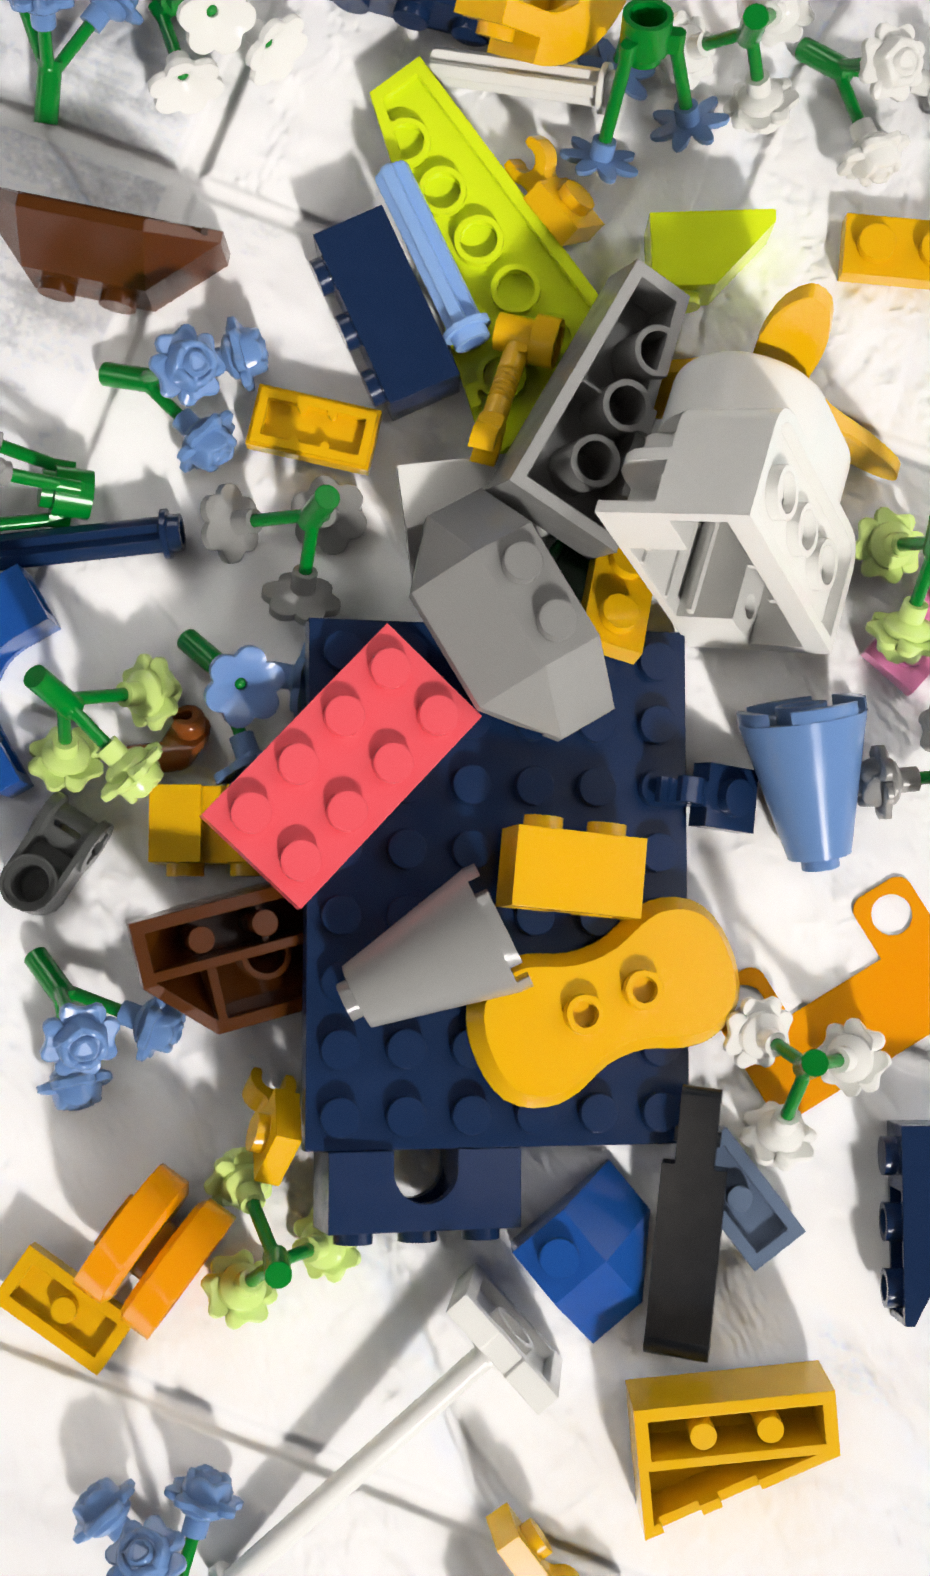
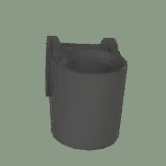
[0,791,114,915]

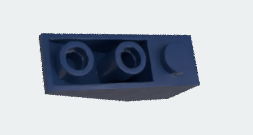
[877,1120,930,1327]

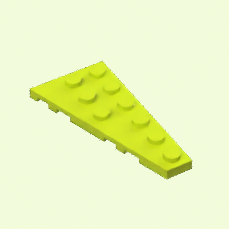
[369,56,599,454]

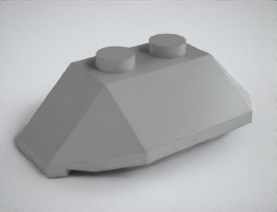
[409,488,615,742]

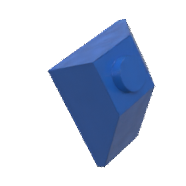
[510,1159,650,1344]

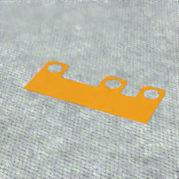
[721,877,930,1114]

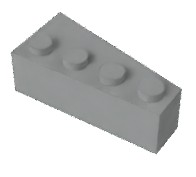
[485,258,690,560]

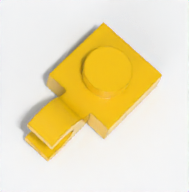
[504,135,605,246]
[242,1067,302,1186]
[485,1502,580,1576]

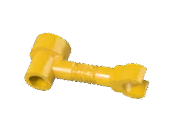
[468,312,565,467]

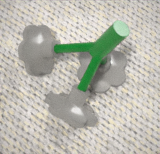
[200,476,368,626]

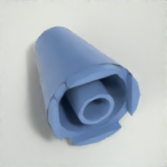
[736,693,868,872]

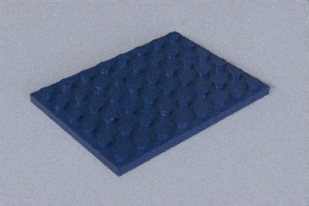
[301,618,689,1152]

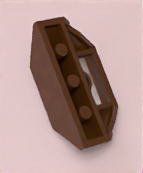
[0,187,231,315]
[126,882,303,1035]

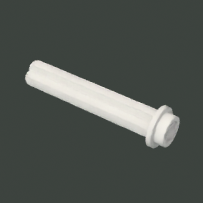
[428,46,616,115]

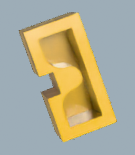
[148,784,262,877]
[495,814,648,920]

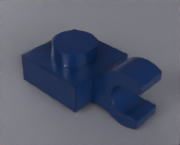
[655,762,758,834]

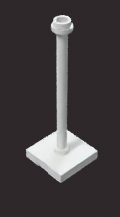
[208,1262,563,1576]

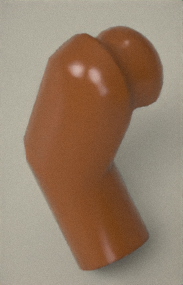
[127,704,211,773]

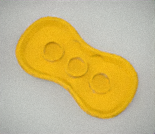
[465,897,740,1109]

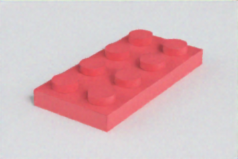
[199,623,482,910]

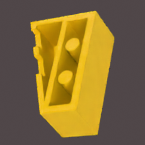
[625,1360,841,1541]

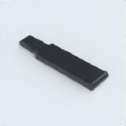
[643,1084,729,1363]

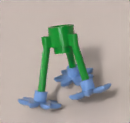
[559,0,730,185]

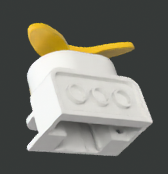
[594,283,901,655]

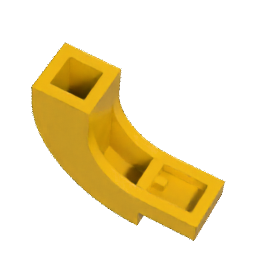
[453,0,627,66]

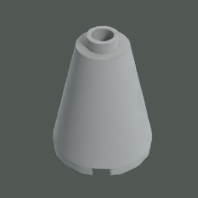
[336,863,534,1028]

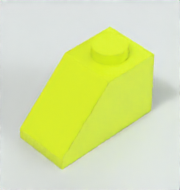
[644,209,776,314]

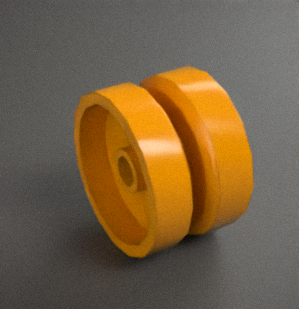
[72,1163,237,1340]

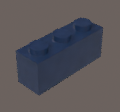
[309,205,460,421]

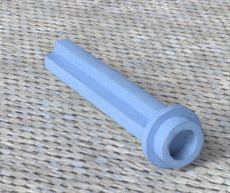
[375,160,491,353]

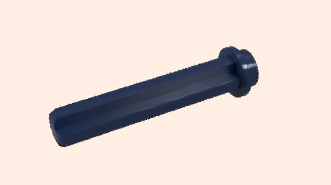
[0,508,186,571]

